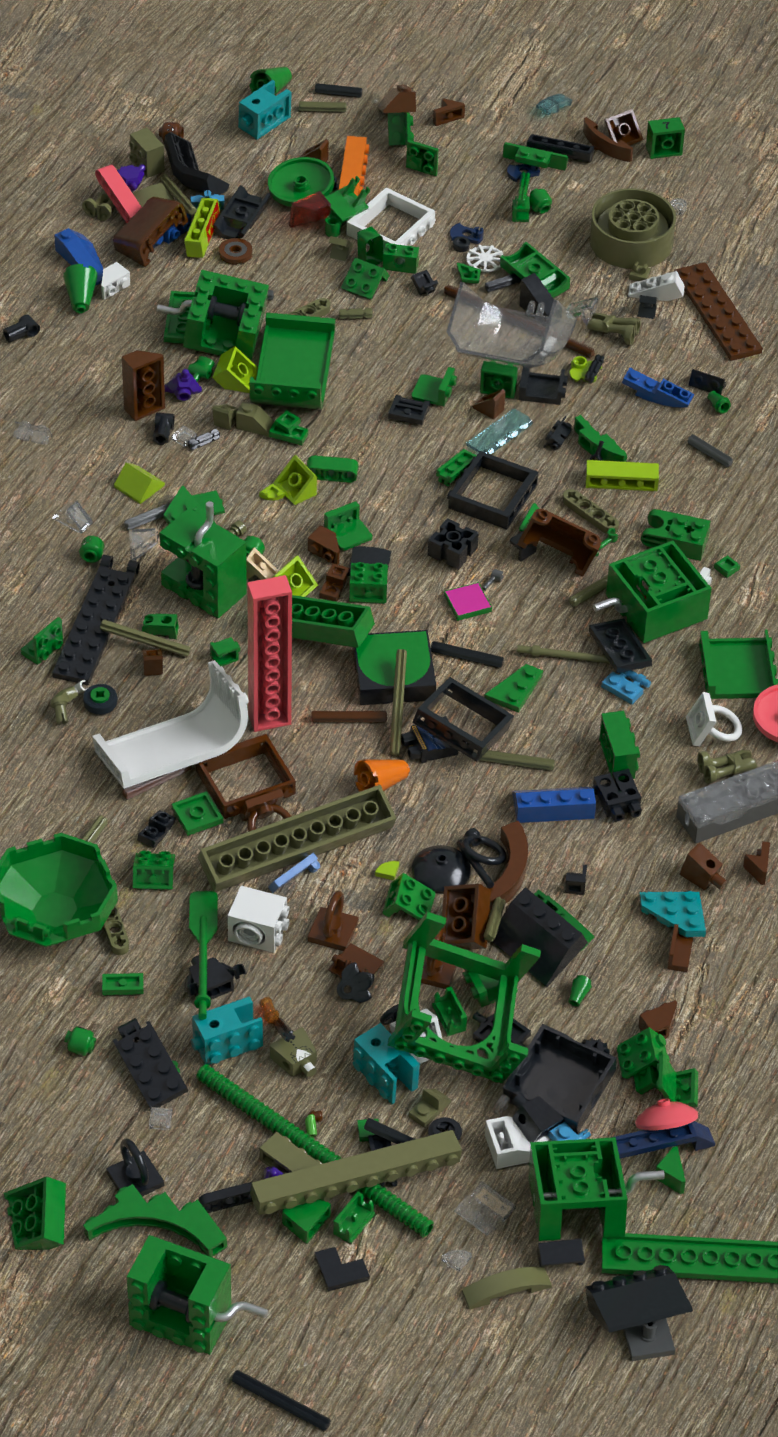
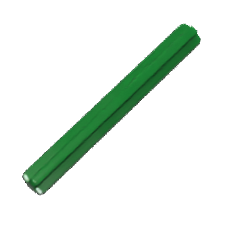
[516,172,530,206]

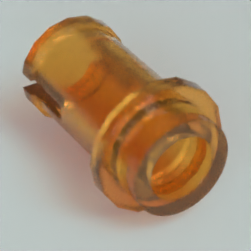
[259,997,280,1024]

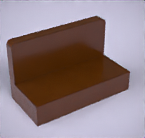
[667,924,693,972]

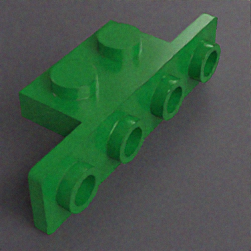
[503,142,568,171]

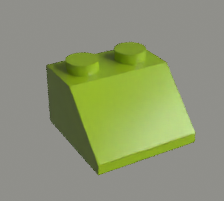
[212,346,258,393]

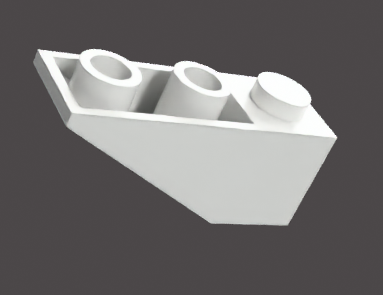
[628,271,685,301]

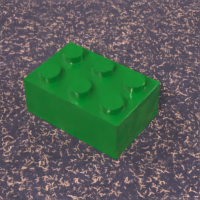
[599,711,640,780]

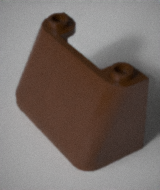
[113,197,188,268]
[517,509,601,577]

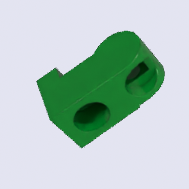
[142,613,179,639]

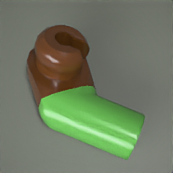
[305,1110,322,1137]

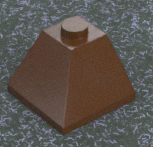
[604,109,644,145]

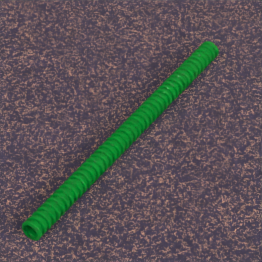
[196,1064,434,1237]

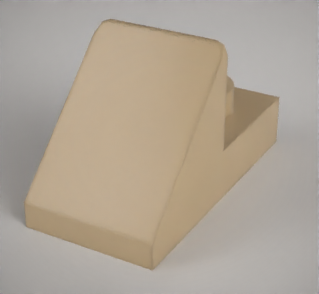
[246,547,279,580]

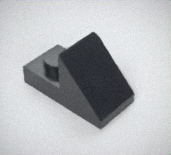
[638,295,658,319]

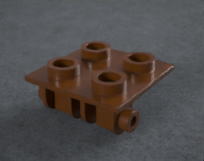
[328,943,384,978]

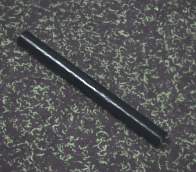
[457,839,494,888]

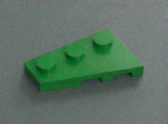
[484,664,543,713]

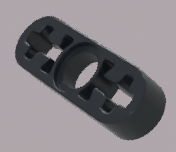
[198,1182,253,1213]

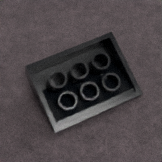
[493,887,588,987]
[585,1265,693,1333]

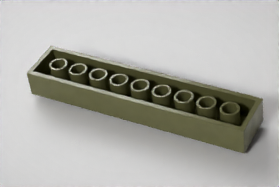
[198,785,397,892]

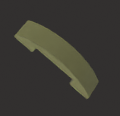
[462,1267,552,1310]

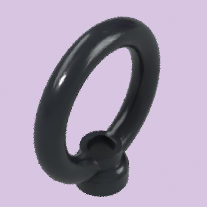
[461,828,507,865]

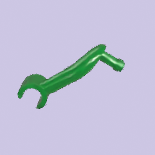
[595,528,618,557]

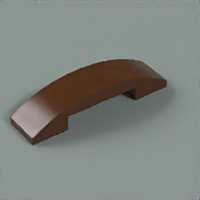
[583,117,633,162]

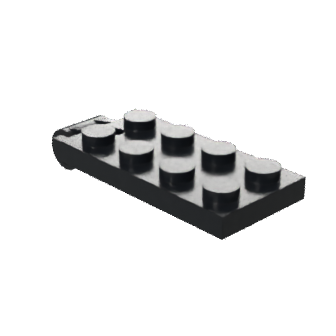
[113,1018,188,1111]

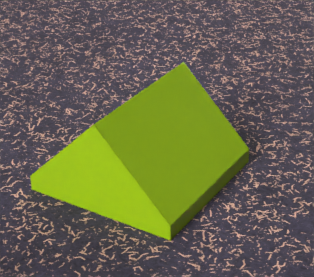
[274,455,317,505]
[114,462,165,504]
[273,555,318,597]

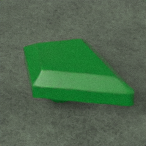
[457,262,481,284]

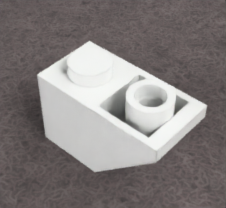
[101,262,130,300]

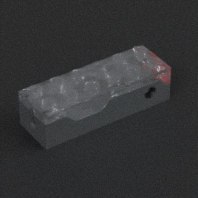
[676,760,778,844]

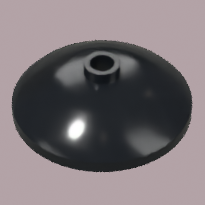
[411,845,471,894]

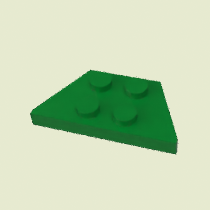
[163,486,216,524]

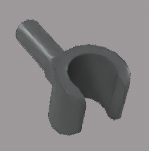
[482,569,504,590]

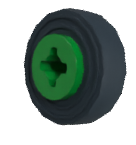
[83,684,118,715]

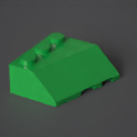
[4,1176,66,1250]

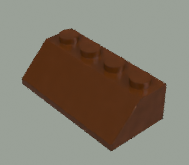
[377,85,416,113]
[122,350,165,421]

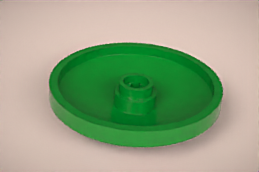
[268,157,335,207]

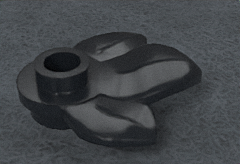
[337,962,375,1003]

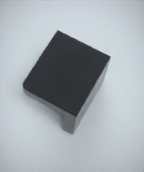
[510,531,537,562]
[564,864,587,895]

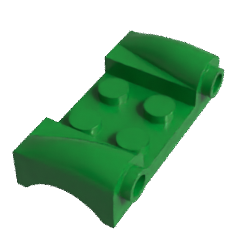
[500,242,570,298]

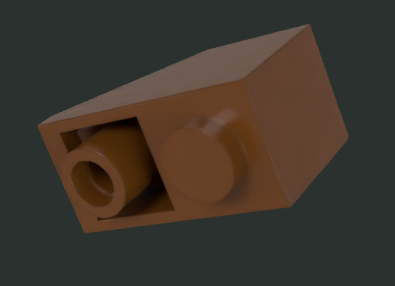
[308,525,340,565]
[638,1000,677,1039]

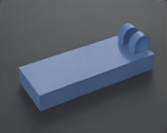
[268,853,320,893]

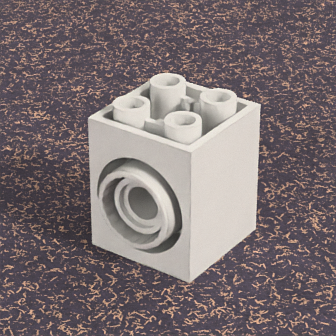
[228,886,290,953]

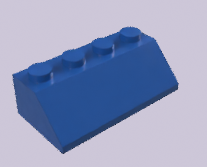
[512,787,596,823]

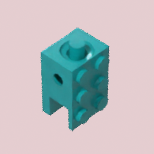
[238,80,292,140]
[191,996,263,1065]
[353,1023,420,1104]

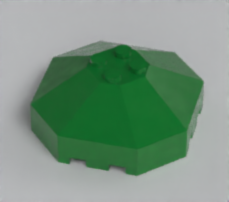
[0,833,118,947]

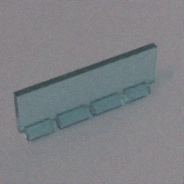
[466,409,533,454]

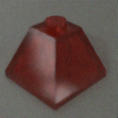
[289,191,331,228]

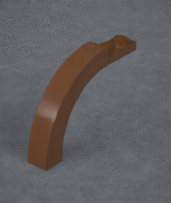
[488,821,528,914]

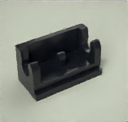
[537,1239,585,1267]

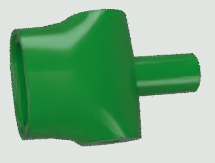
[188,356,215,382]

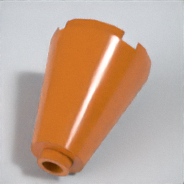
[354,759,410,792]

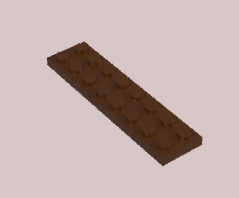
[674,262,763,361]

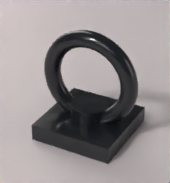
[106,1138,165,1197]

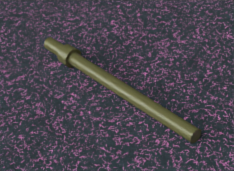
[517,645,610,664]

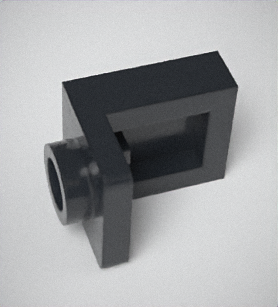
[411,270,438,295]

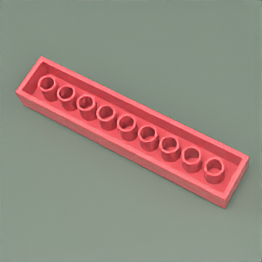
[247,575,292,732]

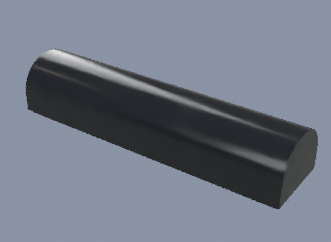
[526,134,594,162]

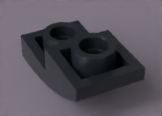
[137,810,176,848]

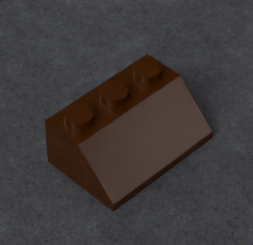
[442,884,491,950]

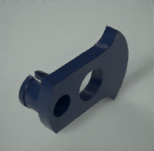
[507,164,540,182]
[450,223,484,244]

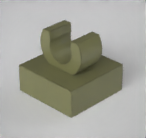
[629,262,651,282]

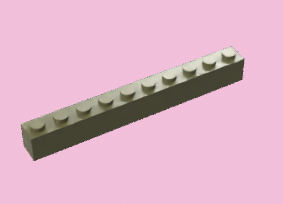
[250,1130,462,1215]

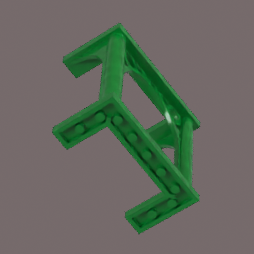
[387,911,541,1083]

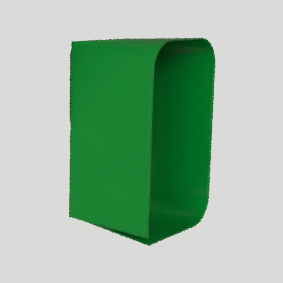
[357,226,383,265]

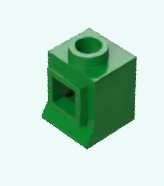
[512,196,530,222]
[210,637,240,666]

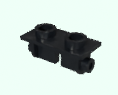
[688,369,727,395]
[543,416,572,450]

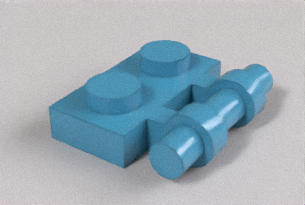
[601,670,651,705]

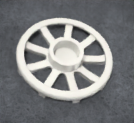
[466,245,503,272]

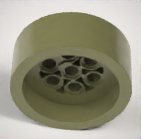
[589,188,676,269]

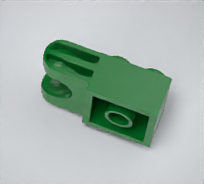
[641,509,711,561]

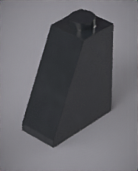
[519,273,560,327]

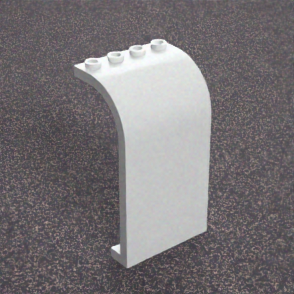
[92,660,249,789]

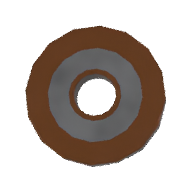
[219,238,252,265]

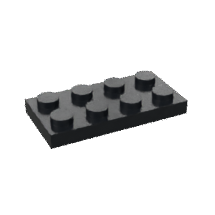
[589,618,652,673]

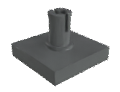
[623,1318,675,1361]

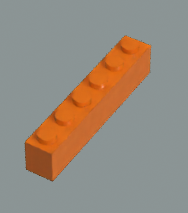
[339,136,370,196]

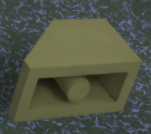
[236,402,274,437]

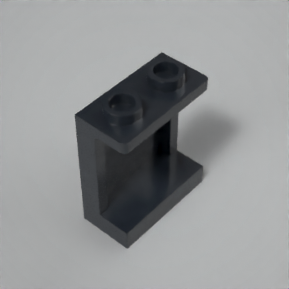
[519,364,568,405]

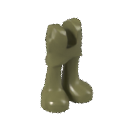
[82,188,114,221]
[587,313,641,345]
[697,750,757,784]

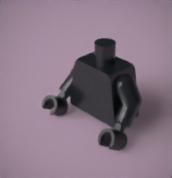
[184,955,247,1000]

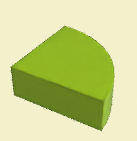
[259,483,285,501]
[375,861,400,881]

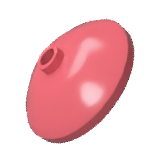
[635,1099,698,1130]

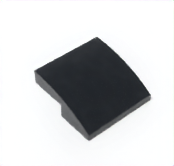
[348,546,391,576]

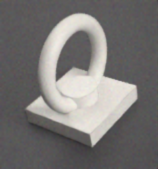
[686,692,742,747]

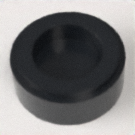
[453,237,470,252]

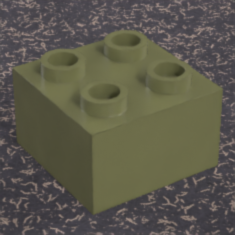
[129,128,165,178]

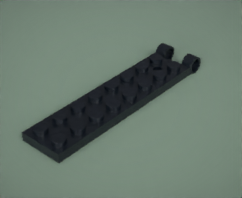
[52,554,140,685]

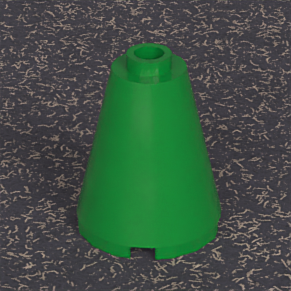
[249,67,292,96]
[63,264,97,313]

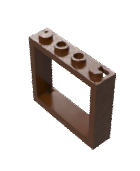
[196,734,296,819]

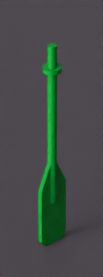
[189,891,218,1020]

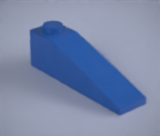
[54,228,103,286]

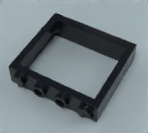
[447,451,539,530]
[412,677,514,762]

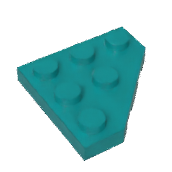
[639,891,706,937]

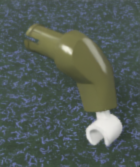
[50,680,89,725]

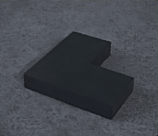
[315,1247,370,1291]

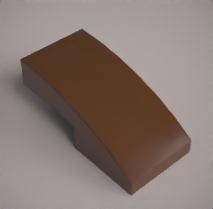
[319,563,350,602]

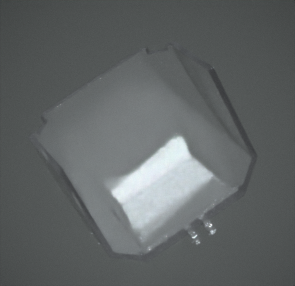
[446,282,577,368]

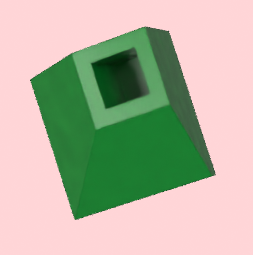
[406,140,439,176]

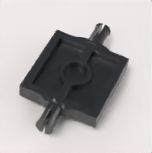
[472,1011,531,1051]

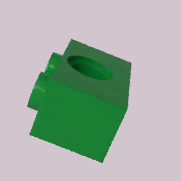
[383,243,419,274]

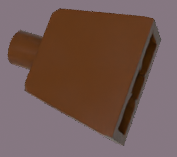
[679,842,727,890]

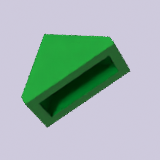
[656,1146,686,1194]

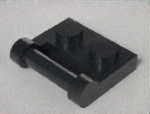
[388,395,431,425]

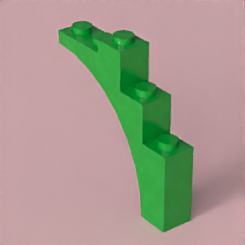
[83,1184,228,1257]

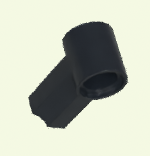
[3,314,40,343]
[153,412,175,445]

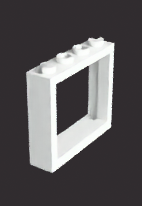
[347,188,436,252]

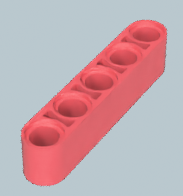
[95,164,142,223]

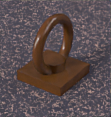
[240,789,291,832]
[308,891,359,951]
[421,929,457,989]

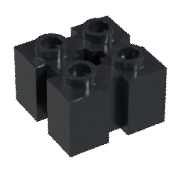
[428,518,479,570]

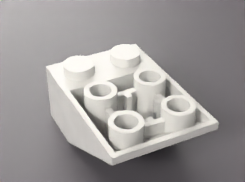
[485,1116,552,1169]

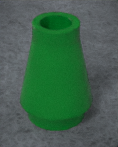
[707,391,731,414]
[568,975,592,1007]

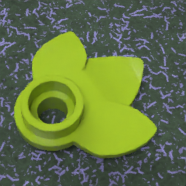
[569,356,602,383]

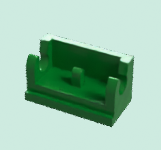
[432,987,467,1037]
[333,1191,375,1244]

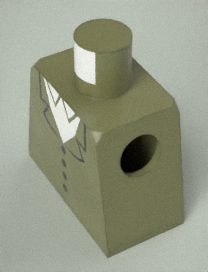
[270,1027,317,1077]

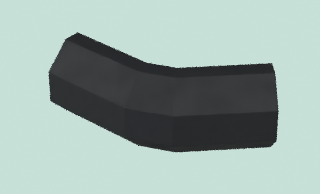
[164,132,230,195]

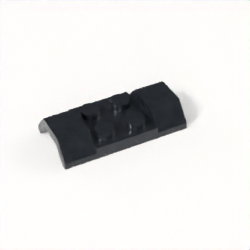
[213,185,271,239]

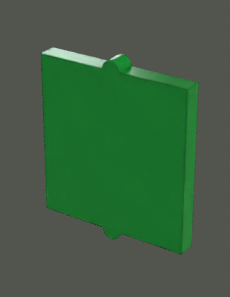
[192,490,225,515]

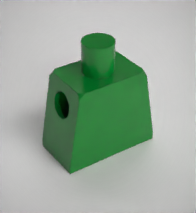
[282,1199,331,1244]

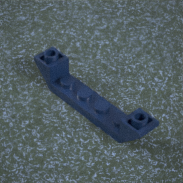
[611,1121,715,1159]

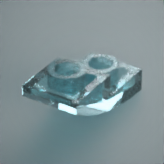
[536,94,572,115]

